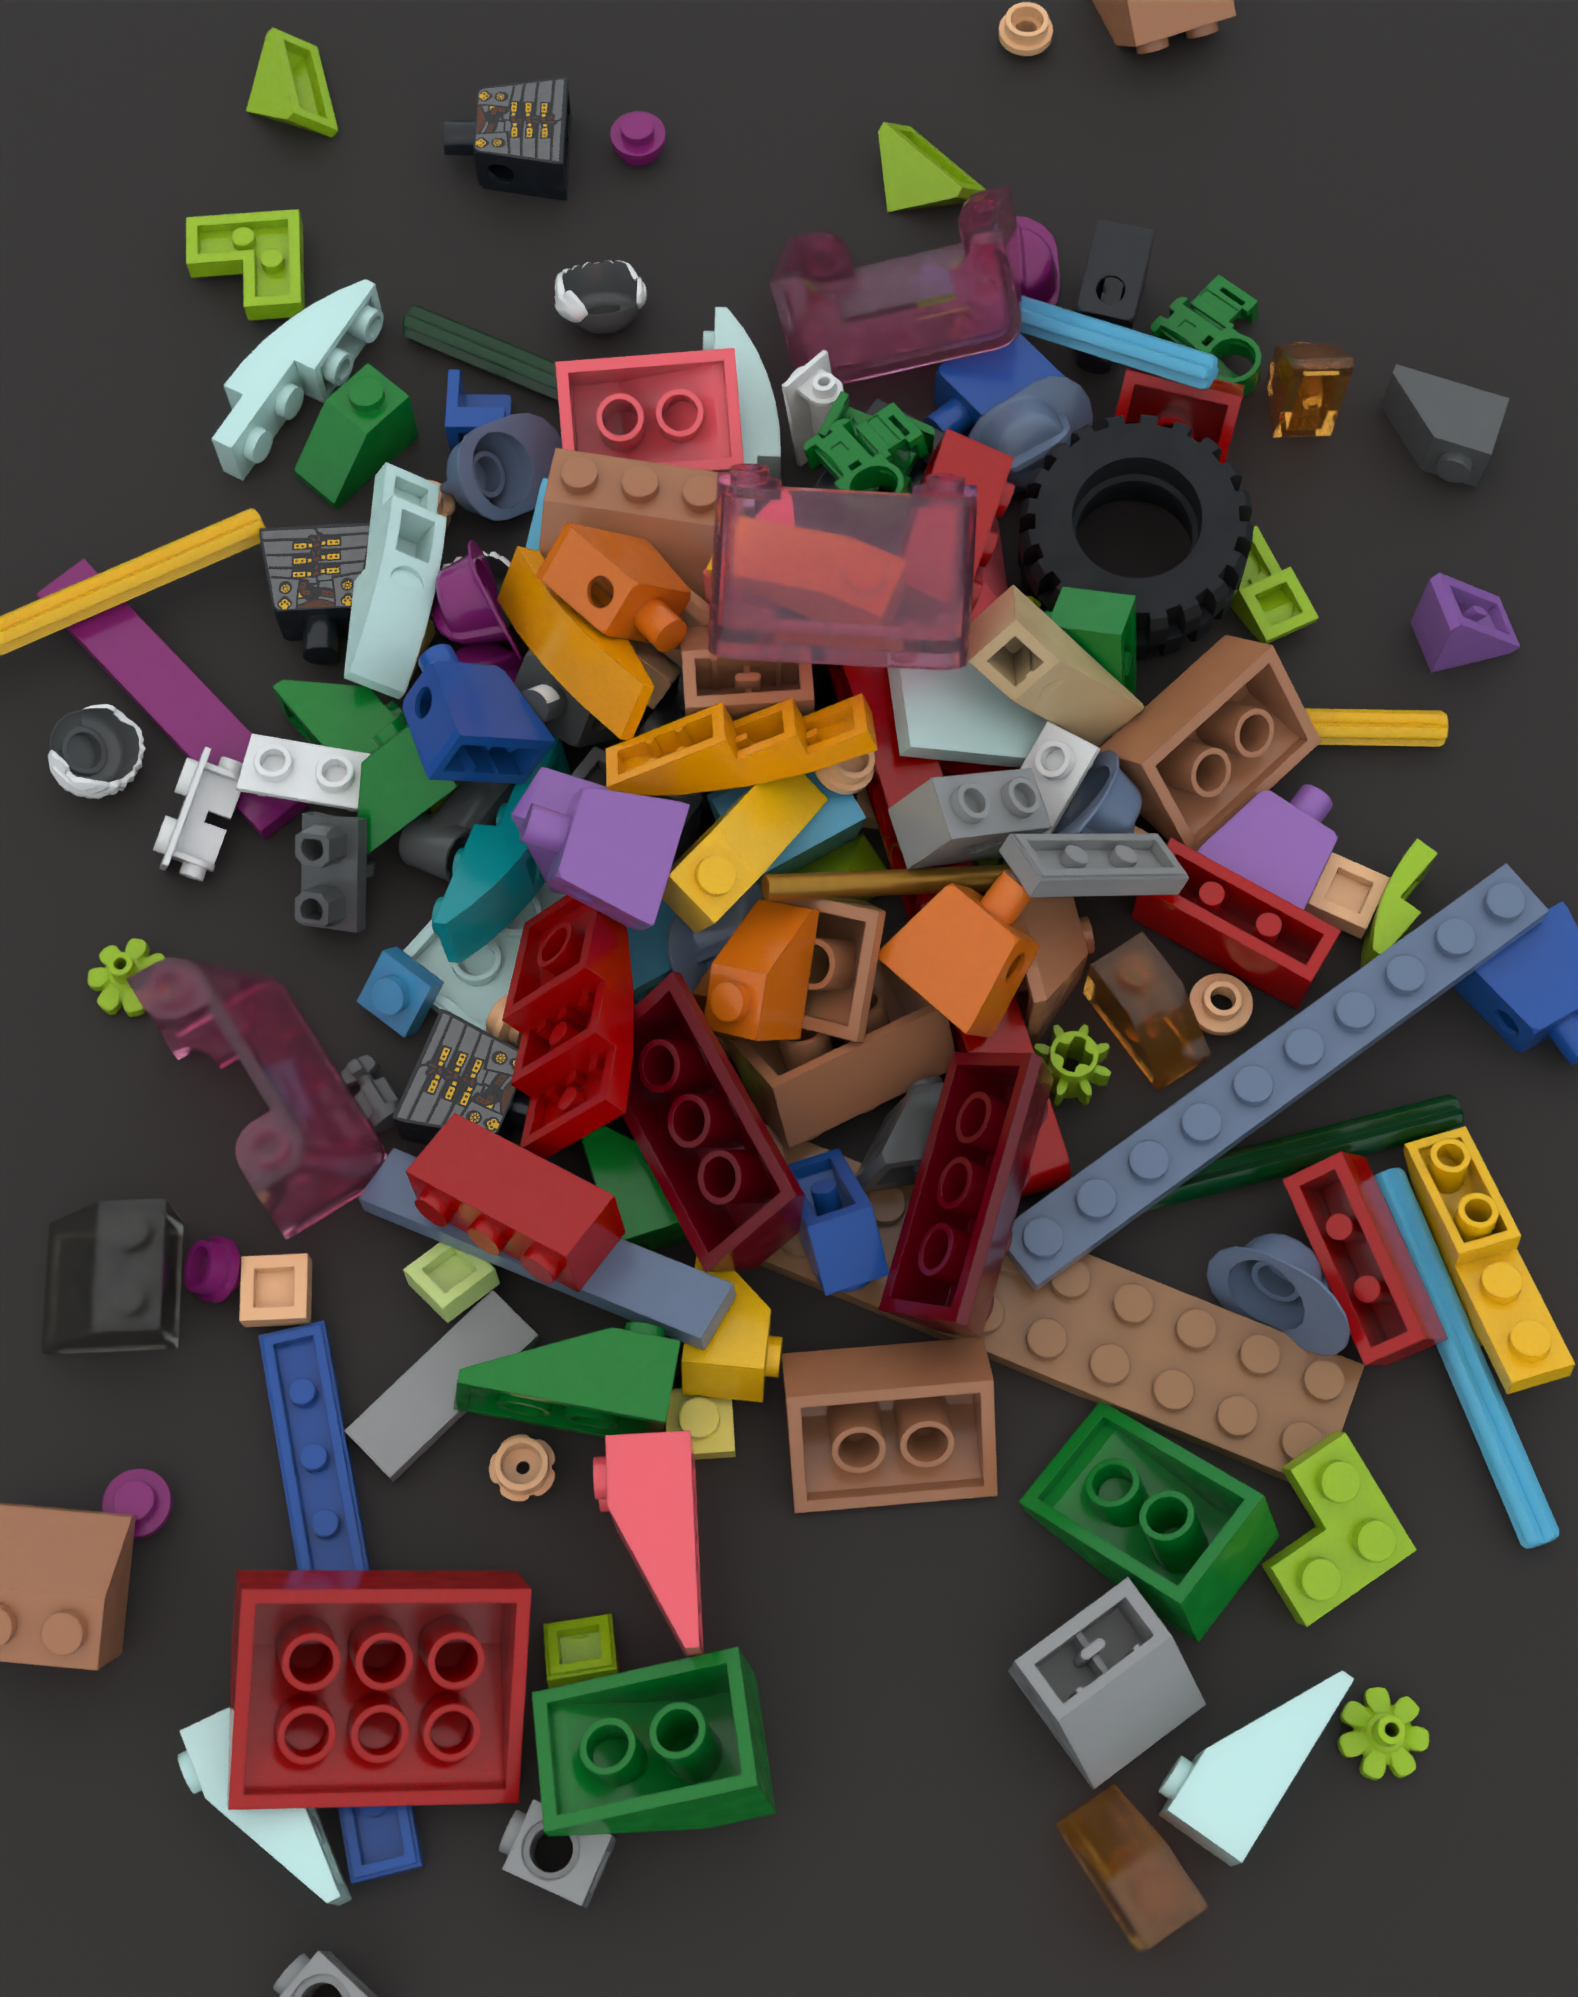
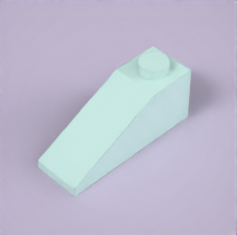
[1158,1670,1354,1866]
[178,1707,352,1906]

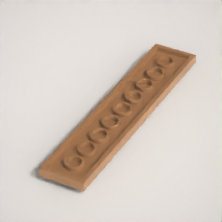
[759,1125,1364,1482]

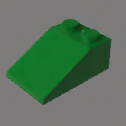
[453,1322,681,1438]
[1019,1402,1279,1642]
[532,1646,776,1837]

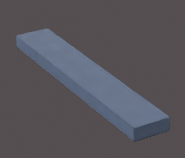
[358,1148,736,1351]

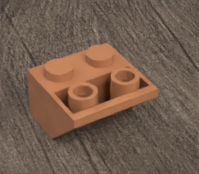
[681,619,815,721]

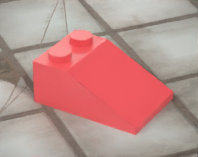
[555,348,744,473]
[593,1431,704,1658]

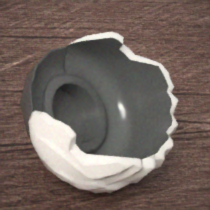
[554,260,647,334]
[48,704,146,799]

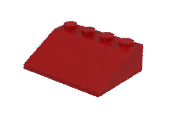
[227,1570,532,1810]

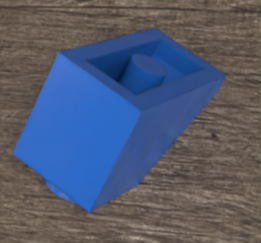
[788,1148,889,1296]

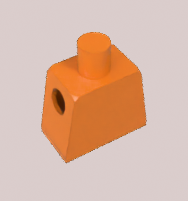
[536,522,691,652]
[878,870,1039,1038]

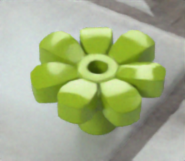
[87,938,170,1017]
[1337,1687,1429,1781]

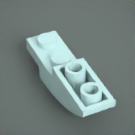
[212,279,384,481]
[703,307,781,519]
[344,462,447,700]

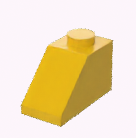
[681,1256,783,1402]

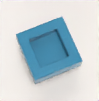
[356,946,444,1038]

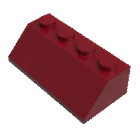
[622,972,805,1272]
[878,1052,1054,1339]

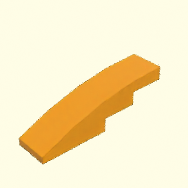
[497,546,655,740]
[606,693,878,796]

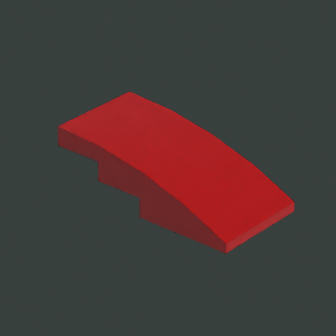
[502,895,634,1159]

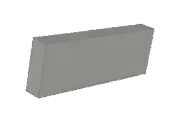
[999,833,1189,897]
[344,1290,540,1482]

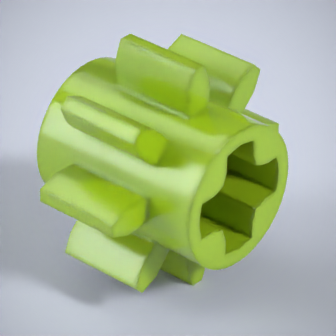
[1033,1024,1111,1106]

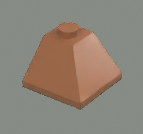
[777,897,886,1042]
[1014,897,1095,1047]

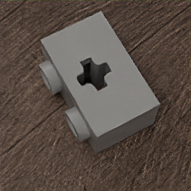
[888,768,1052,870]

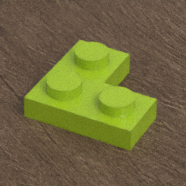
[186,209,305,321]
[1261,1431,1416,1627]

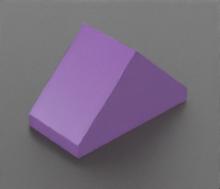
[1410,572,1520,673]

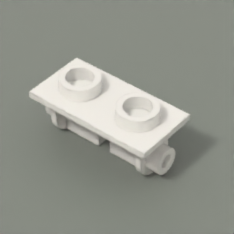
[782,349,844,467]
[1020,721,1101,834]
[236,734,370,812]
[153,746,243,882]

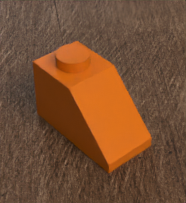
[704,899,820,1041]

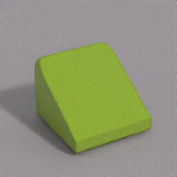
[543,1613,620,1688]

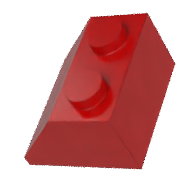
[1115,367,1245,464]

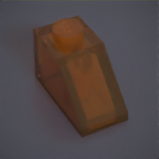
[1266,341,1354,437]
[1083,931,1211,1091]
[1055,1783,1208,1951]

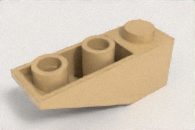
[967,585,1144,747]

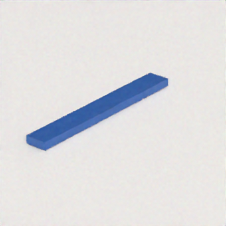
[258,1320,425,1885]

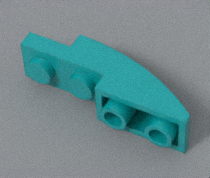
[432,734,572,963]

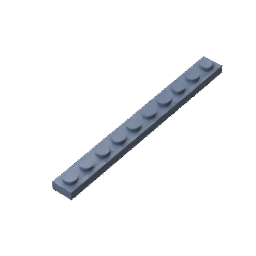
[1006,863,1549,1292]

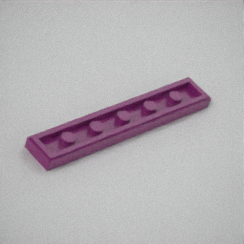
[36,559,310,840]

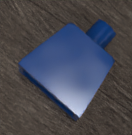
[923,310,1065,438]
[402,644,555,784]
[1453,901,1578,1066]

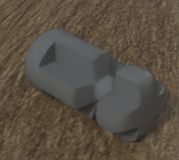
[341,1054,400,1133]

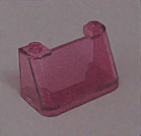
[770,184,1023,384]
[708,463,978,670]
[126,958,387,1240]

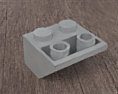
[1008,1577,1206,1790]

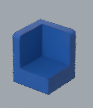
[445,369,513,453]

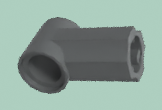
[399,781,514,882]

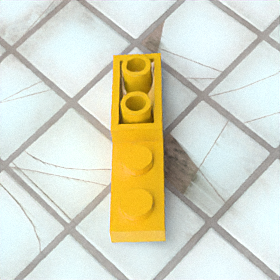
[1403,1126,1575,1394]

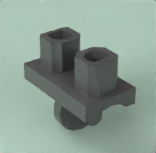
[295,811,375,933]

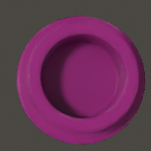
[610,111,666,166]
[184,1236,241,1303]
[102,1468,173,1539]

